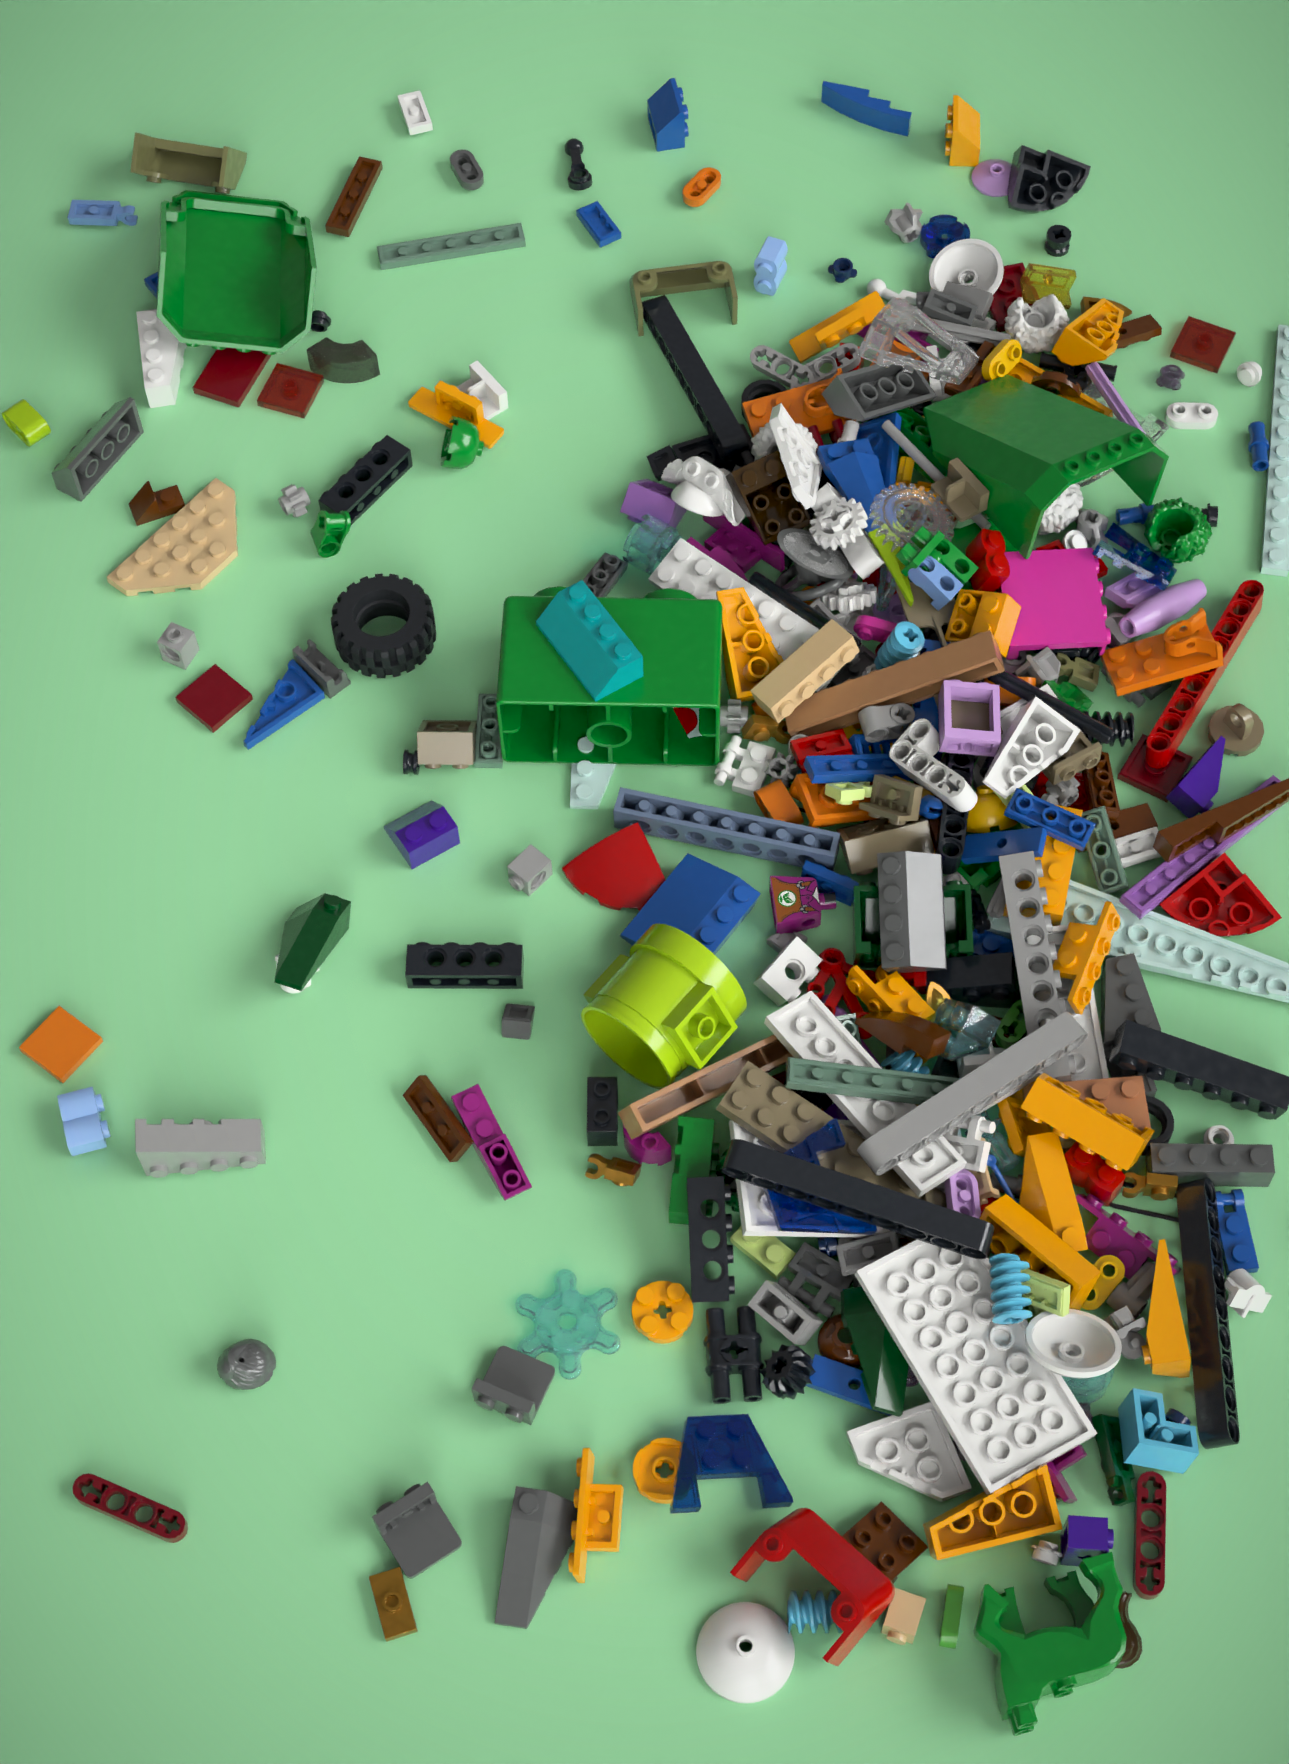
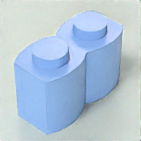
[754,236,788,296]
[57,1087,111,1156]

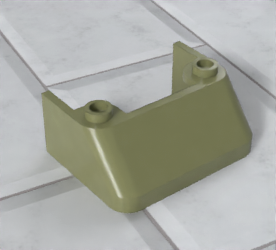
[131,132,247,194]
[630,261,738,336]

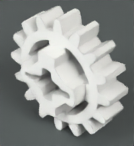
[809,497,868,551]
[819,578,878,614]

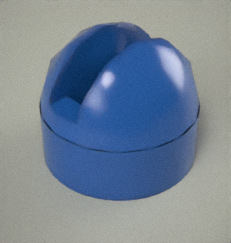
[919,795,943,819]

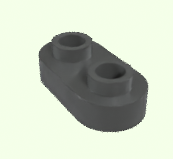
[450,150,484,190]

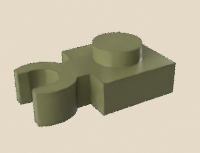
[1056,653,1100,692]

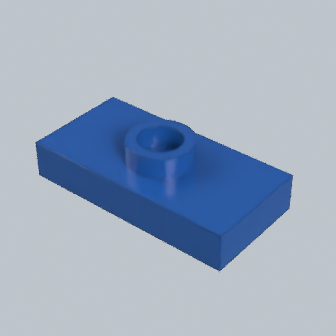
[576,201,621,248]

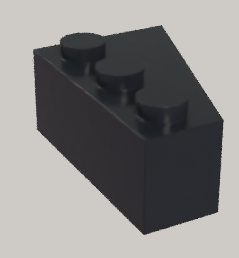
[925,952,1021,1009]

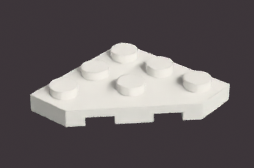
[769,403,822,509]
[846,1402,972,1502]

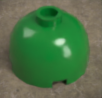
[441,416,484,469]

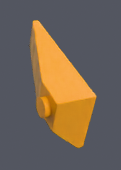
[1051,298,1124,366]
[716,587,784,702]
[1019,1132,1088,1252]
[1141,1239,1191,1378]

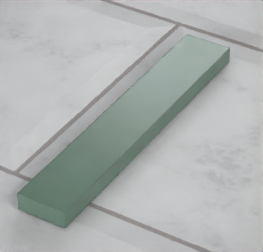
[377,223,526,270]
[785,1057,961,1105]

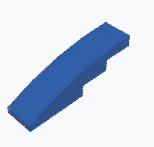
[821,81,912,137]

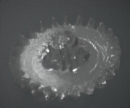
[869,483,955,552]

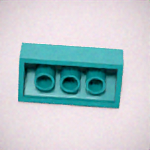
[536,580,644,702]

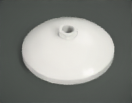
[929,239,1004,295]
[1025,1309,1122,1378]
[696,1602,795,1703]

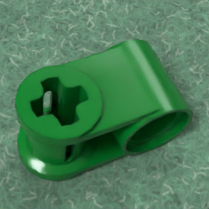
[310,510,351,558]

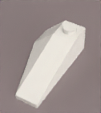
[982,697,1080,799]

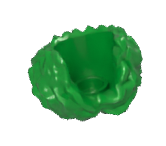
[1144,497,1212,564]

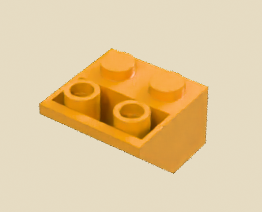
[945,95,980,167]
[945,589,1021,658]

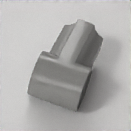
[1106,1261,1156,1319]

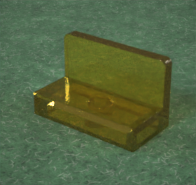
[1020,263,1077,309]

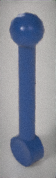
[987,1154,1020,1205]

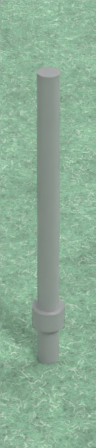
[882,420,991,529]

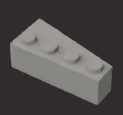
[135,1119,266,1178]

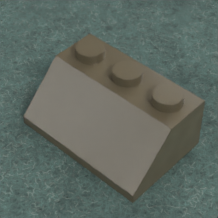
[836,816,935,875]

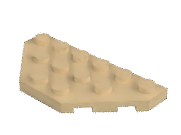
[107,478,238,596]

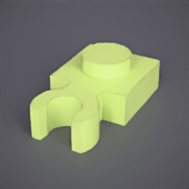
[825,782,873,805]

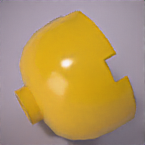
[966,785,1018,833]

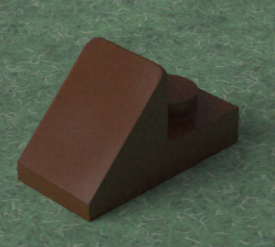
[129,481,185,526]

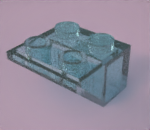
[933,998,1001,1061]

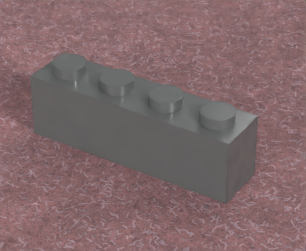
[1145,1143,1275,1187]

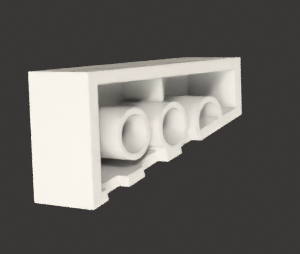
[136,309,187,408]

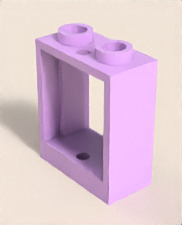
[938,679,1001,757]

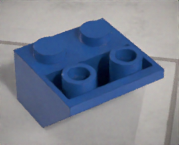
[647,78,689,152]

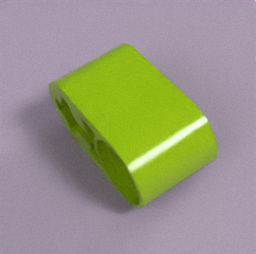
[1,399,51,447]

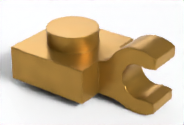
[741,714,792,744]
[585,1153,642,1186]
[1122,1172,1178,1201]

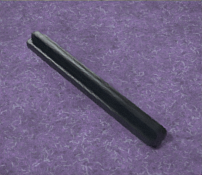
[748,572,862,648]
[987,670,1115,744]

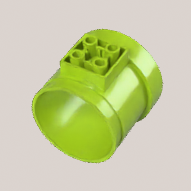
[581,923,747,1089]

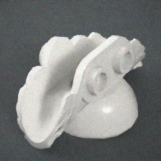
[661,456,745,526]

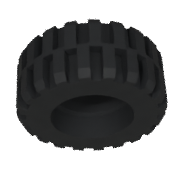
[331,573,436,678]

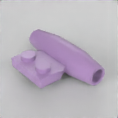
[1104,569,1207,638]

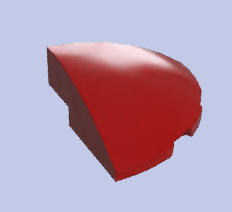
[562,822,665,911]
[1159,852,1282,937]

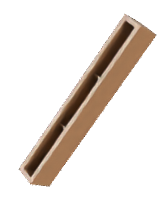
[785,630,1005,737]
[618,1034,794,1140]

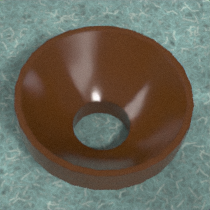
[818,1314,861,1368]

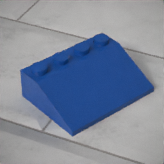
[620,853,761,955]

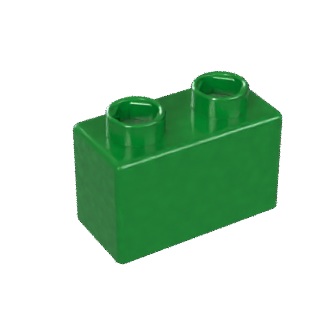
[496,586,723,766]

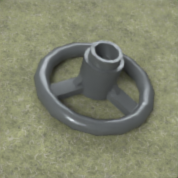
[775,561,850,601]

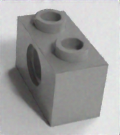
[748,1280,823,1346]

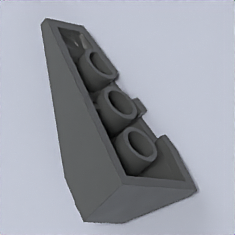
[495,1486,578,1629]

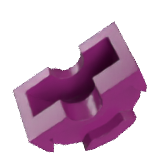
[623,1124,672,1166]

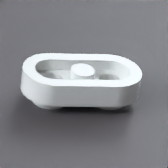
[1165,402,1218,430]

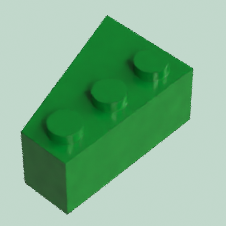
[669,1116,720,1225]

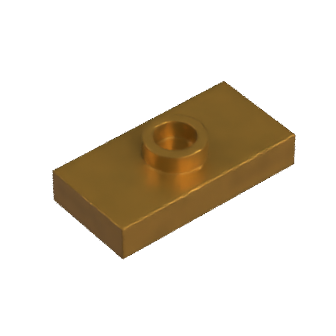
[369,1567,418,1642]

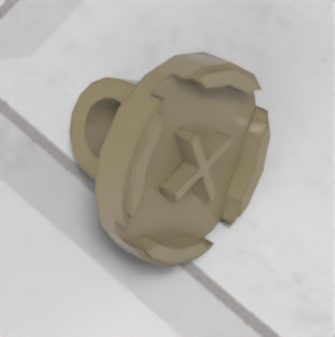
[1208,703,1264,756]

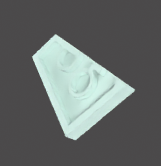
[570,737,617,809]

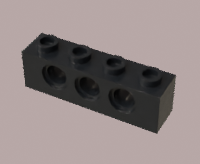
[318,435,413,525]
[405,942,524,989]
[687,1176,735,1303]

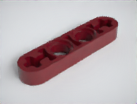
[1133,1471,1166,1600]
[72,1473,188,1543]

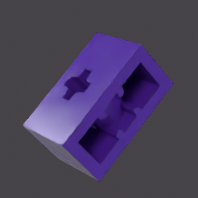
[1060,1515,1114,1566]

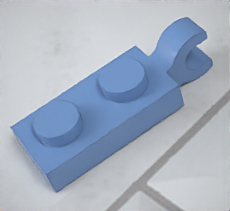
[67,200,138,226]

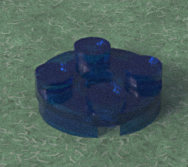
[920,215,970,258]

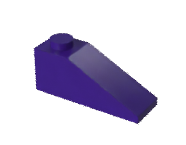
[1166,736,1226,818]

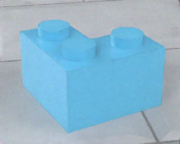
[1118,1388,1199,1474]

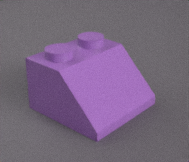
[620,479,687,533]

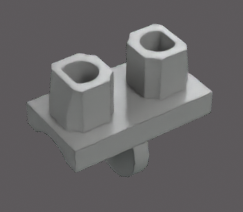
[1103,1306,1147,1360]

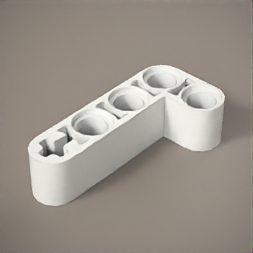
[811,483,885,579]
[889,719,978,812]

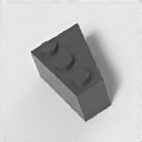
[1100,953,1161,1053]

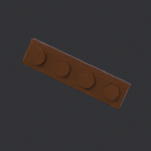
[325,156,383,237]

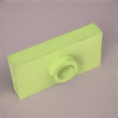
[1021,1269,1071,1317]

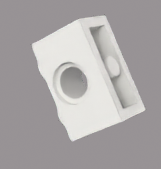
[753,937,822,1007]

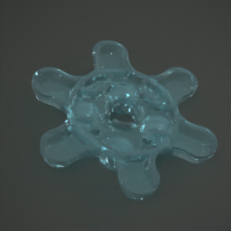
[515,1269,621,1380]

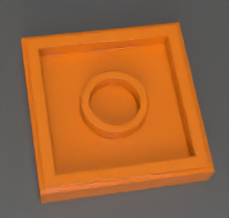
[19,1006,103,1083]

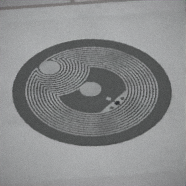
[777,528,854,579]

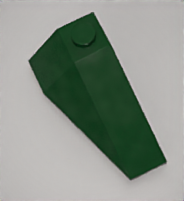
[274,893,351,991]
[840,1286,909,1417]

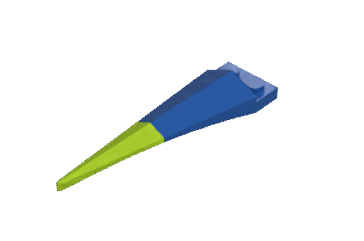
[817,438,914,607]

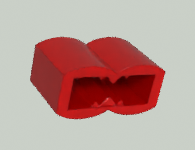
[966,529,1010,592]
[1064,1141,1126,1206]

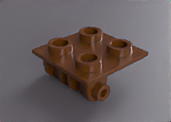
[842,1501,928,1584]

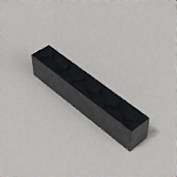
[1109,1020,1289,1120]

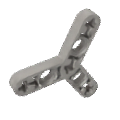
[750,343,861,389]

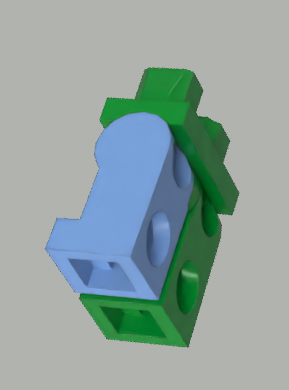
[896,526,979,611]

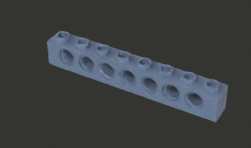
[613,787,840,871]

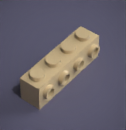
[750,619,860,723]

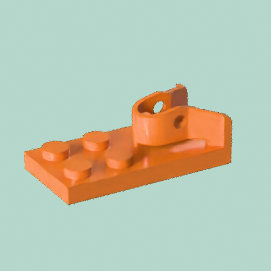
[742,368,856,438]
[1100,608,1223,697]
[789,773,879,828]

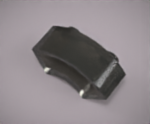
[306,337,380,383]

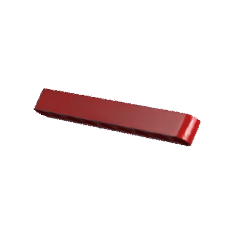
[1145,580,1264,769]

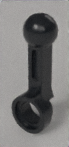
[565,138,592,191]

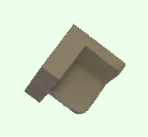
[931,457,989,522]

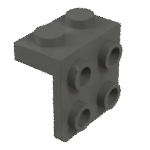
[472,1346,555,1425]
[372,1482,462,1579]

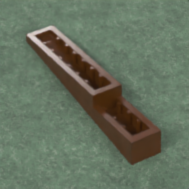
[1153,778,1289,863]

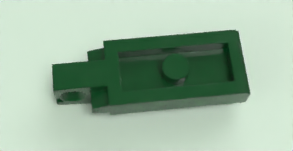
[1091,1414,1135,1507]

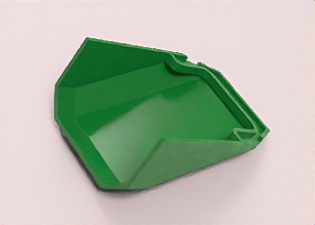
[156,190,317,355]
[923,374,1169,559]

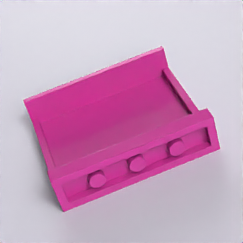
[996,548,1111,660]

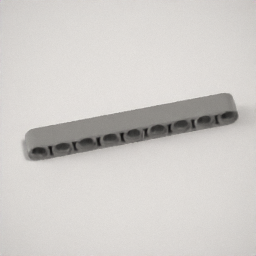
[857,1011,1088,1176]

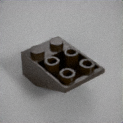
[726,450,811,546]

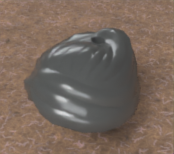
[217,1339,276,1390]

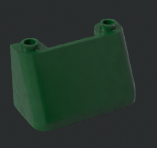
[853,880,974,968]

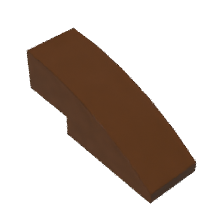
[855,1011,951,1060]

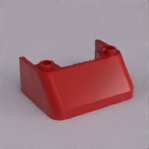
[730,1508,895,1667]

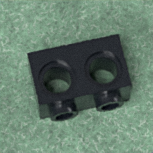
[587,1077,618,1146]

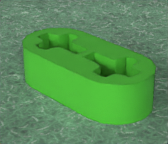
[995,999,1027,1049]
[939,1584,964,1649]

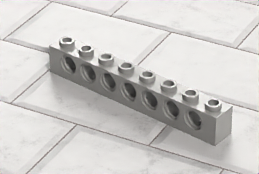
[999,851,1076,1082]

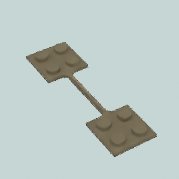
[895,582,1003,734]

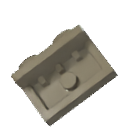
[1042,731,1102,786]
[859,774,923,825]

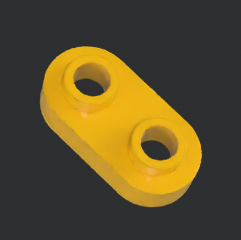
[982,339,1022,381]
[1082,1255,1125,1310]

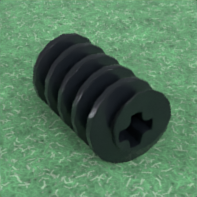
[1082,710,1134,747]

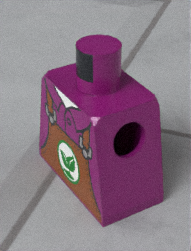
[769,876,836,934]

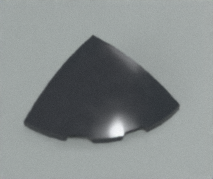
[1008,145,1091,212]

